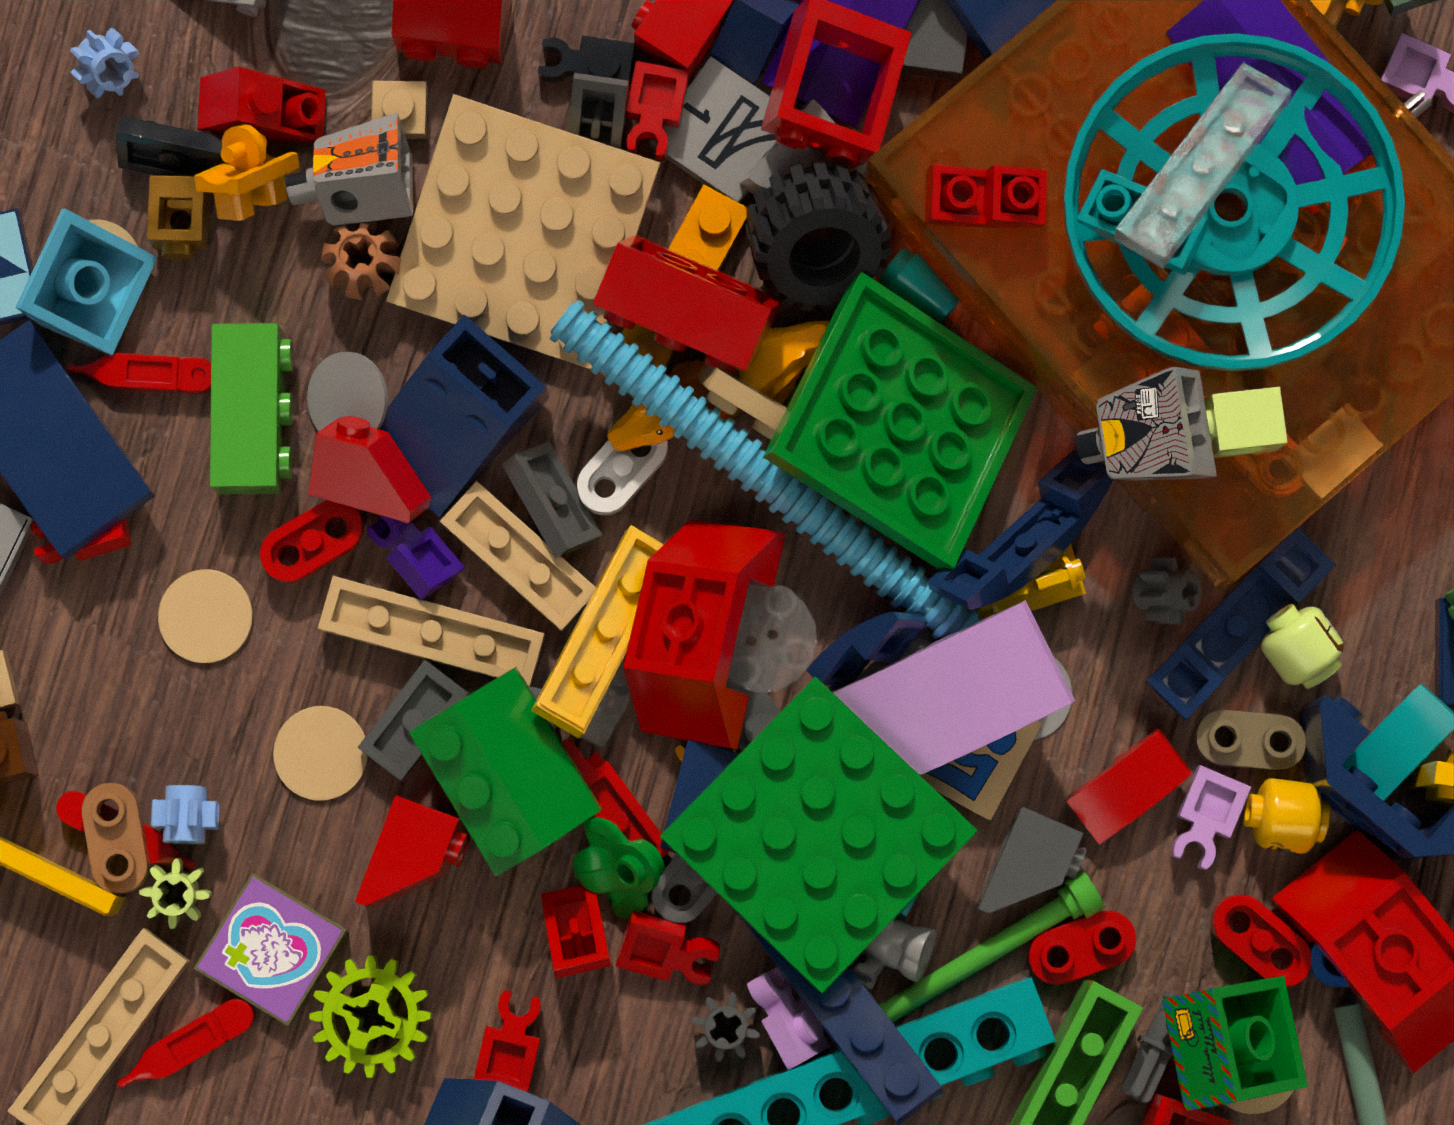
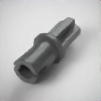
[1121,991,1177,1104]

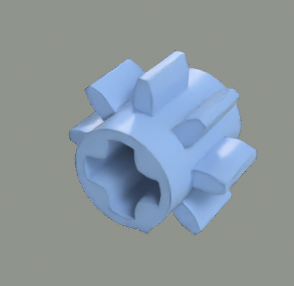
[70,28,140,98]
[151,785,220,844]

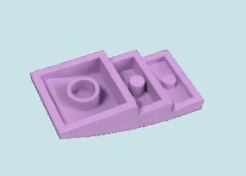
[833,600,1075,775]

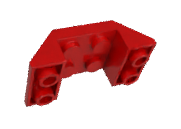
[623,520,786,750]
[1271,829,1454,1074]

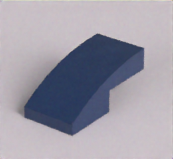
[806,612,928,687]

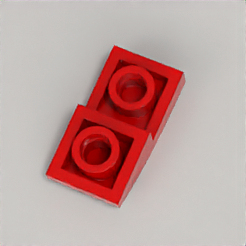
[925,164,1047,228]
[1066,728,1192,845]

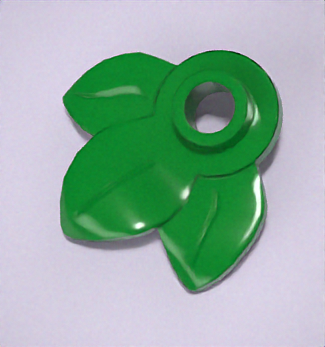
[572,817,664,919]

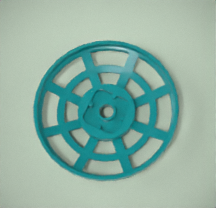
[1063,33,1405,371]

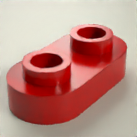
[260,500,364,584]
[1210,895,1311,987]
[1027,911,1136,985]

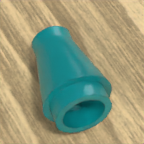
[878,247,961,324]

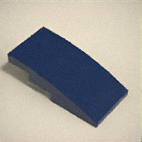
[0,320,155,560]

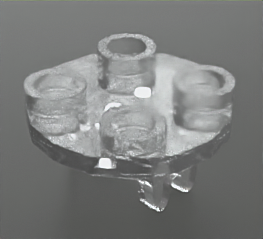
[727,584,817,693]

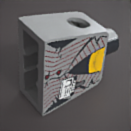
[1076,367,1217,481]

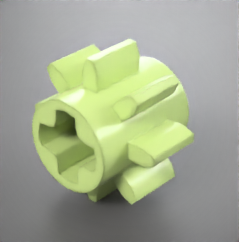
[139,857,212,929]

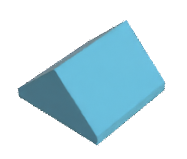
[16,208,158,355]

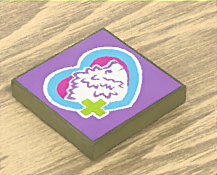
[193,873,348,1026]

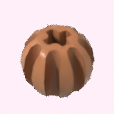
[320,221,401,300]

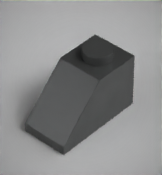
[974,806,1087,914]

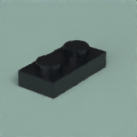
[116,116,224,177]

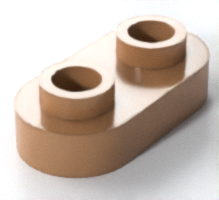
[82,783,151,894]

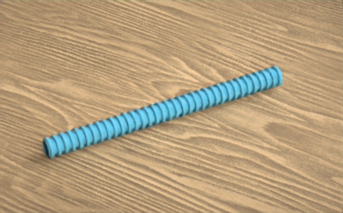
[549,300,986,639]

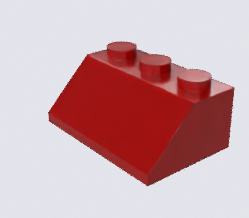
[593,235,782,374]

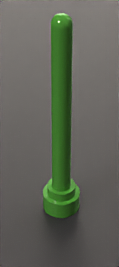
[879,869,1106,1023]

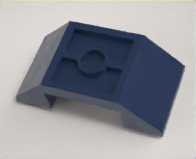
[1299,695,1454,860]

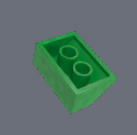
[409,666,602,876]

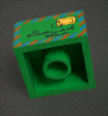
[1162,976,1308,1111]

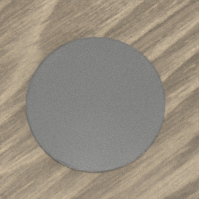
[307,352,388,431]

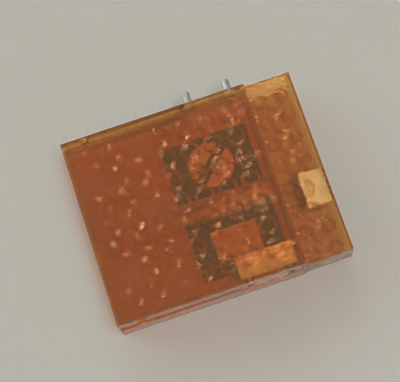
[865,0,1454,592]

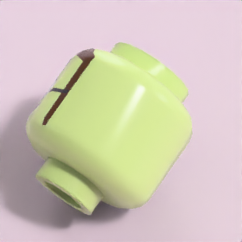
[1261,604,1344,689]

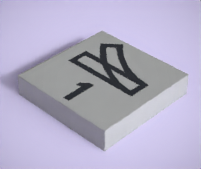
[649,56,776,203]

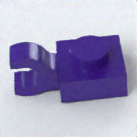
[367,515,465,600]

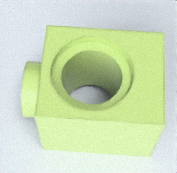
[1205,387,1288,458]

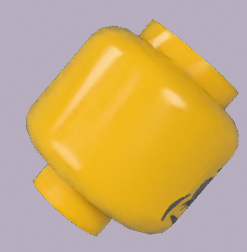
[1244,778,1330,854]

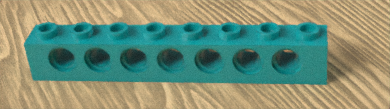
[642,977,1056,1125]

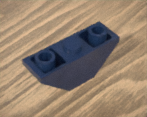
[424,1078,580,1125]

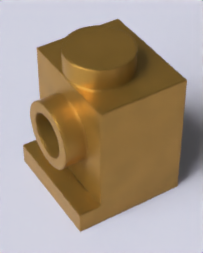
[147,175,212,260]

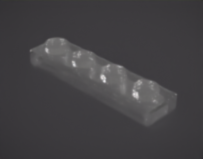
[1114,62,1292,268]

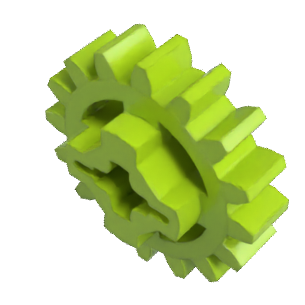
[309,955,433,1078]

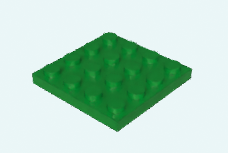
[763,272,1037,570]
[660,676,978,995]

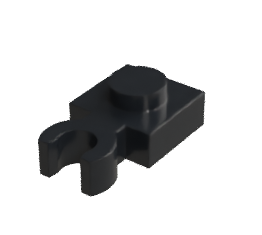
[538,35,635,84]

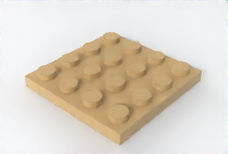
[386,94,661,369]

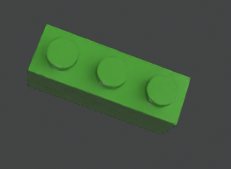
[210,323,294,494]
[1009,980,1143,1125]

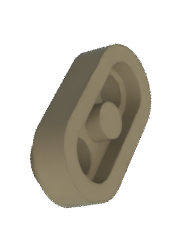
[1193,710,1306,771]

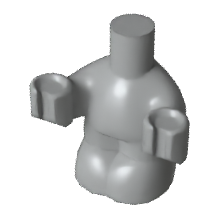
[854,918,936,990]

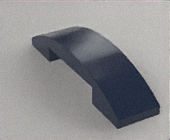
[927,450,1114,610]
[1145,527,1336,721]

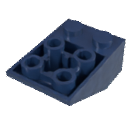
[380,314,549,518]

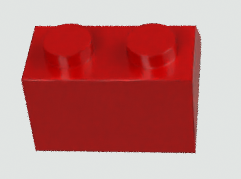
[391,0,511,69]
[355,795,471,908]

